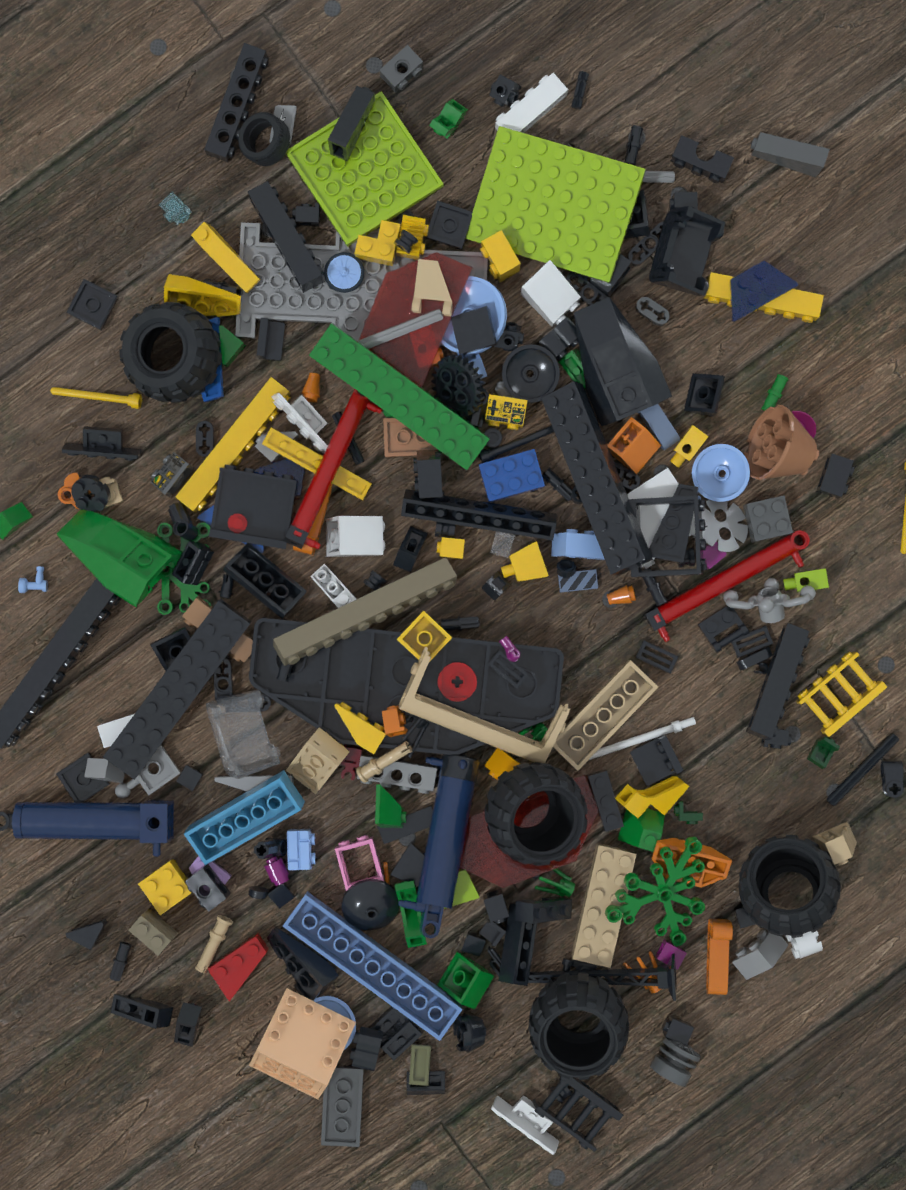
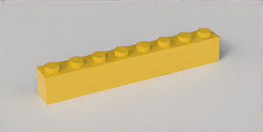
[175,377,291,512]

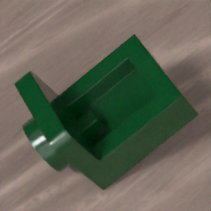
[807,737,840,769]
[674,800,703,824]

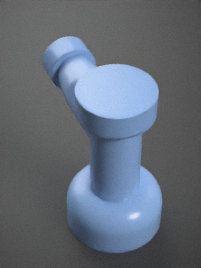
[18,566,48,593]

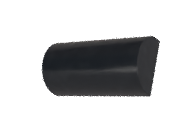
[223,543,307,620]

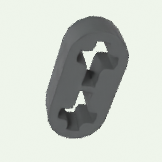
[636,297,669,326]

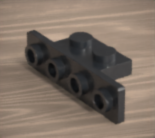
[62,426,141,461]

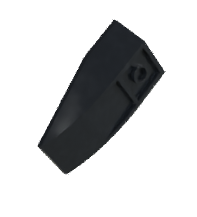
[574,297,672,427]

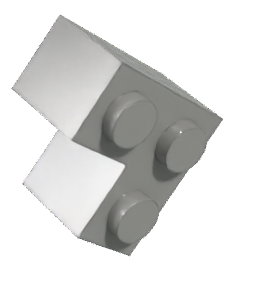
[732,929,788,980]

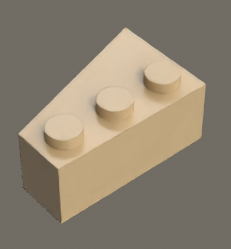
[813,821,857,866]

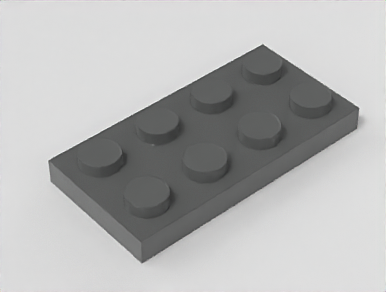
[321,1066,364,1147]

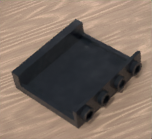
[209,464,297,549]

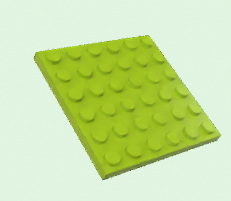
[286,91,444,247]

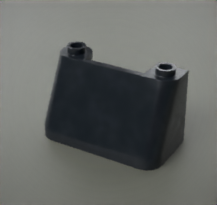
[649,206,726,297]

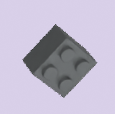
[743,496,793,543]

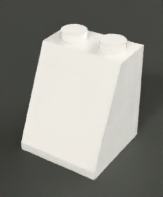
[521,260,581,327]
[326,516,385,557]

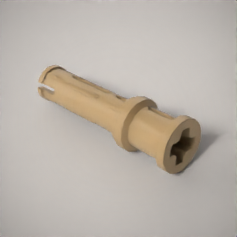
[356,741,412,783]
[195,915,233,973]

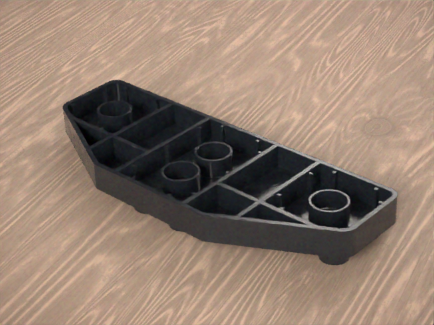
[249,618,564,755]

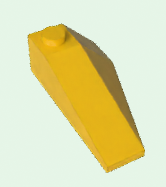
[164,274,241,317]

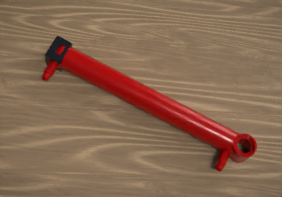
[284,389,383,549]
[644,530,810,642]

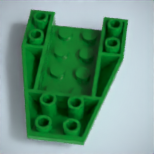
[57,509,183,607]

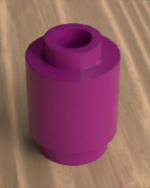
[264,856,289,886]

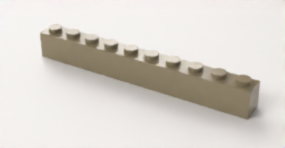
[273,557,457,666]

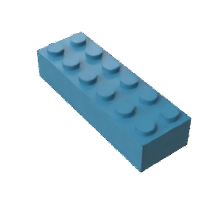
[184,770,305,865]

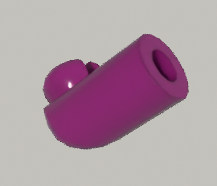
[499,636,520,662]

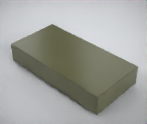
[409,1044,431,1086]

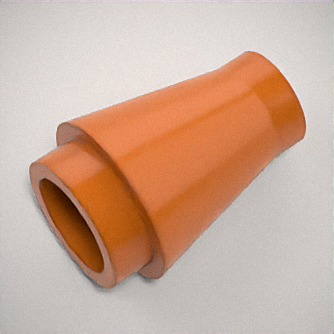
[301,373,320,403]
[607,585,636,605]

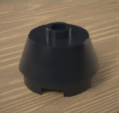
[453,1013,486,1053]

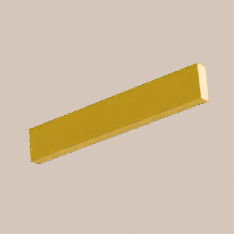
[262,427,372,500]

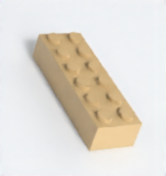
[553,660,658,771]
[571,843,636,968]

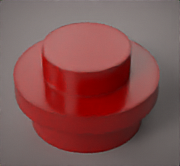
[228,514,247,533]

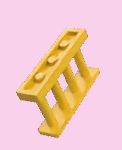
[796,651,887,737]

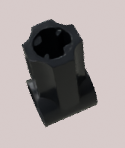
[466,391,489,428]
[168,502,198,541]
[254,837,287,859]

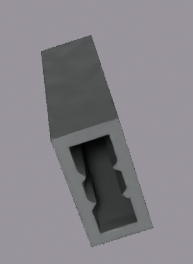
[750,132,830,178]

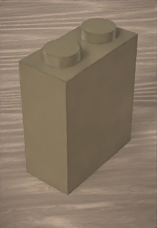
[128,908,178,956]

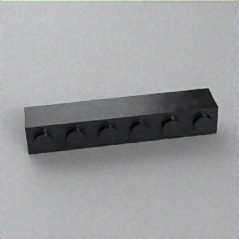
[247,181,324,293]
[746,623,810,741]

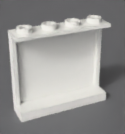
[627,468,695,569]

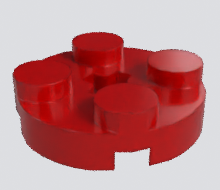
[438,662,477,702]

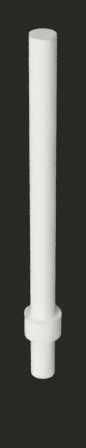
[589,717,696,760]

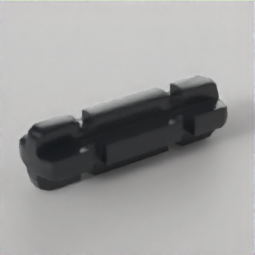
[571,71,589,109]

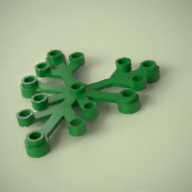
[148,523,212,615]
[605,837,705,946]

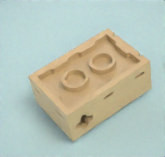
[286,727,349,794]

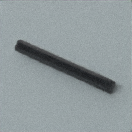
[826,733,899,806]

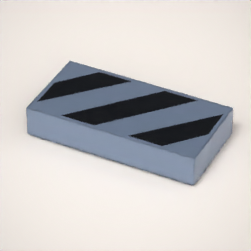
[558,569,598,593]

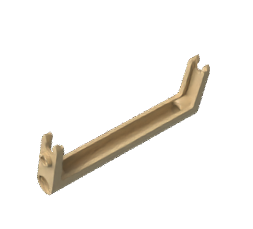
[399,647,570,763]

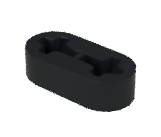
[196,421,214,458]
[736,647,773,671]

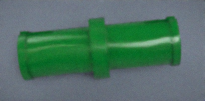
[761,374,788,411]

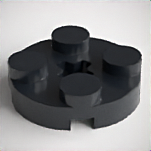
[71,475,111,512]

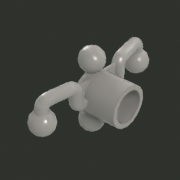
[723,578,816,623]

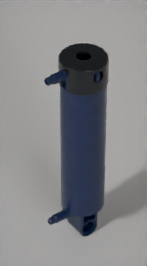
[398,754,480,938]

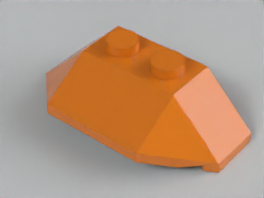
[652,838,732,888]

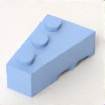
[551,529,605,560]

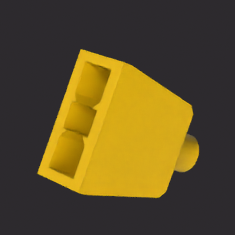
[670,425,709,468]
[501,541,549,582]

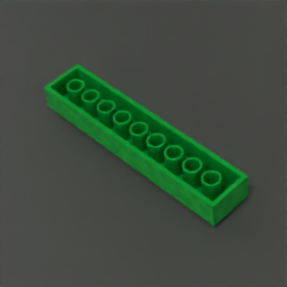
[309,323,490,470]

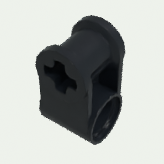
[880,761,904,798]

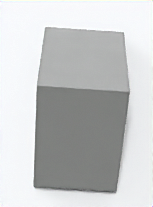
[84,758,125,783]

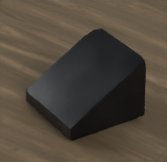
[482,571,511,601]
[267,882,295,909]
[461,932,486,957]

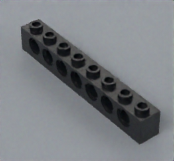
[401,489,557,540]

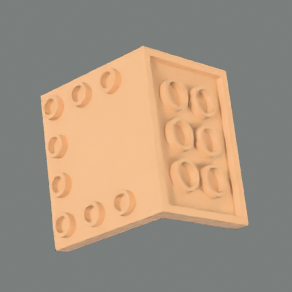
[249,988,356,1099]

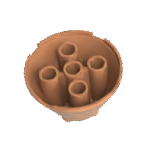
[744,405,819,480]

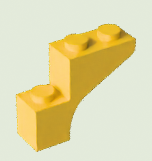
[615,776,689,818]

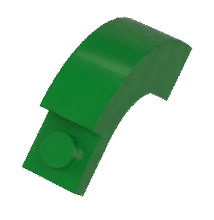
[395,881,427,948]

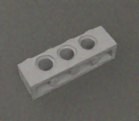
[357,755,437,794]

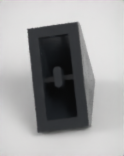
[65,919,107,950]

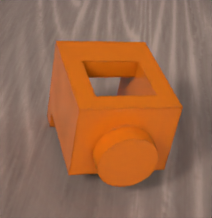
[382,706,408,737]

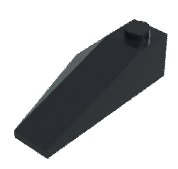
[267,927,339,1000]

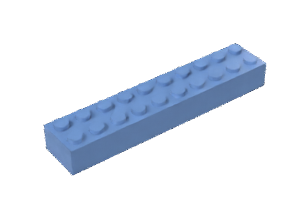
[283,891,463,1041]

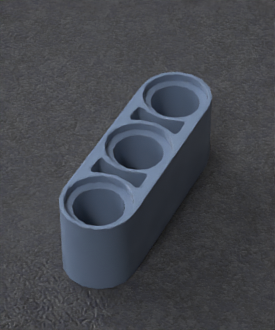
[637,404,680,451]

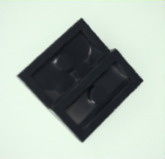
[368,1006,422,1060]

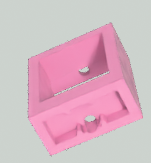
[335,835,385,891]

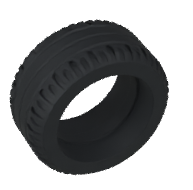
[238,112,290,166]

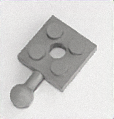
[115,745,181,799]

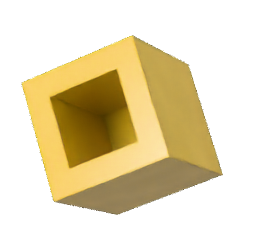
[436,537,465,560]

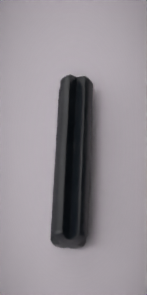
[332,411,365,465]

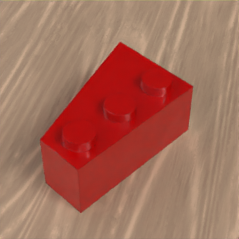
[208,933,269,1002]

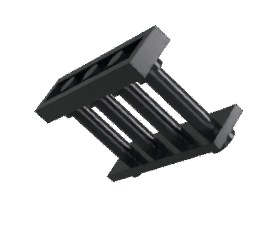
[532,1071,624,1152]

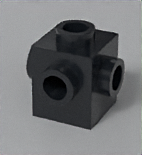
[489,74,522,107]
[494,322,524,351]

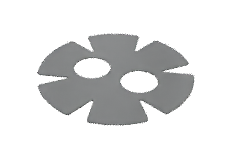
[702,500,748,552]

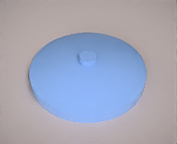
[432,276,507,355]

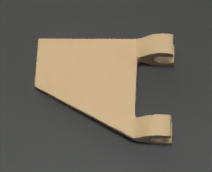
[411,259,453,317]

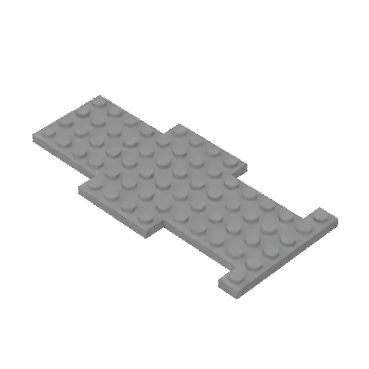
[235,223,488,346]

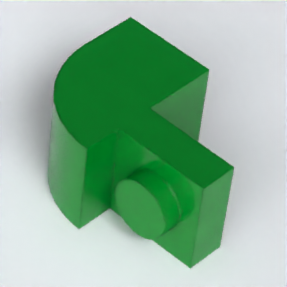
[429,99,468,139]

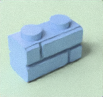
[287,829,316,870]

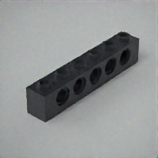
[204,43,269,162]

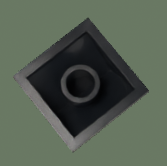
[684,373,725,417]
[150,627,193,671]

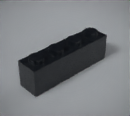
[498,903,537,986]

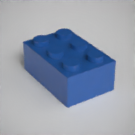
[478,449,545,503]

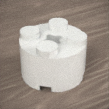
[784,931,823,959]

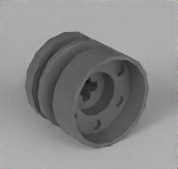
[650,1037,701,1087]

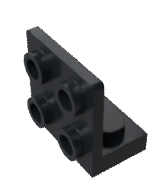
[630,735,684,786]

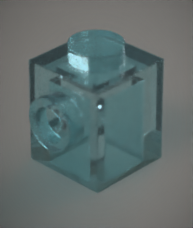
[159,192,191,225]

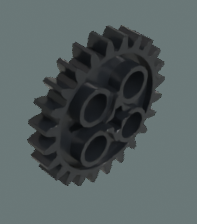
[431,354,486,417]

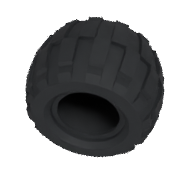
[119,302,222,403]
[485,762,588,866]
[738,834,841,938]
[528,972,629,1080]

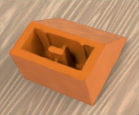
[607,417,661,475]

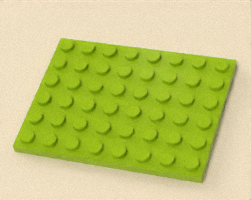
[465,126,646,283]

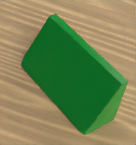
[558,348,586,389]

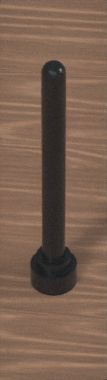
[479,425,554,463]

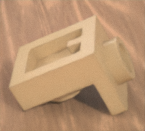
[99,477,124,508]

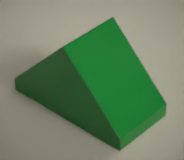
[219,326,246,367]
[0,502,33,540]

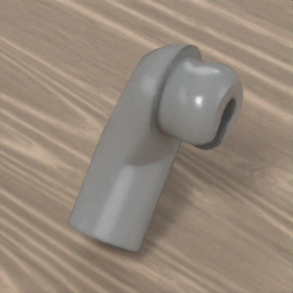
[495,381,514,398]

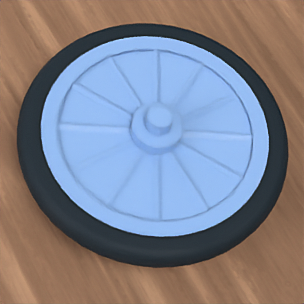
[324,252,365,293]

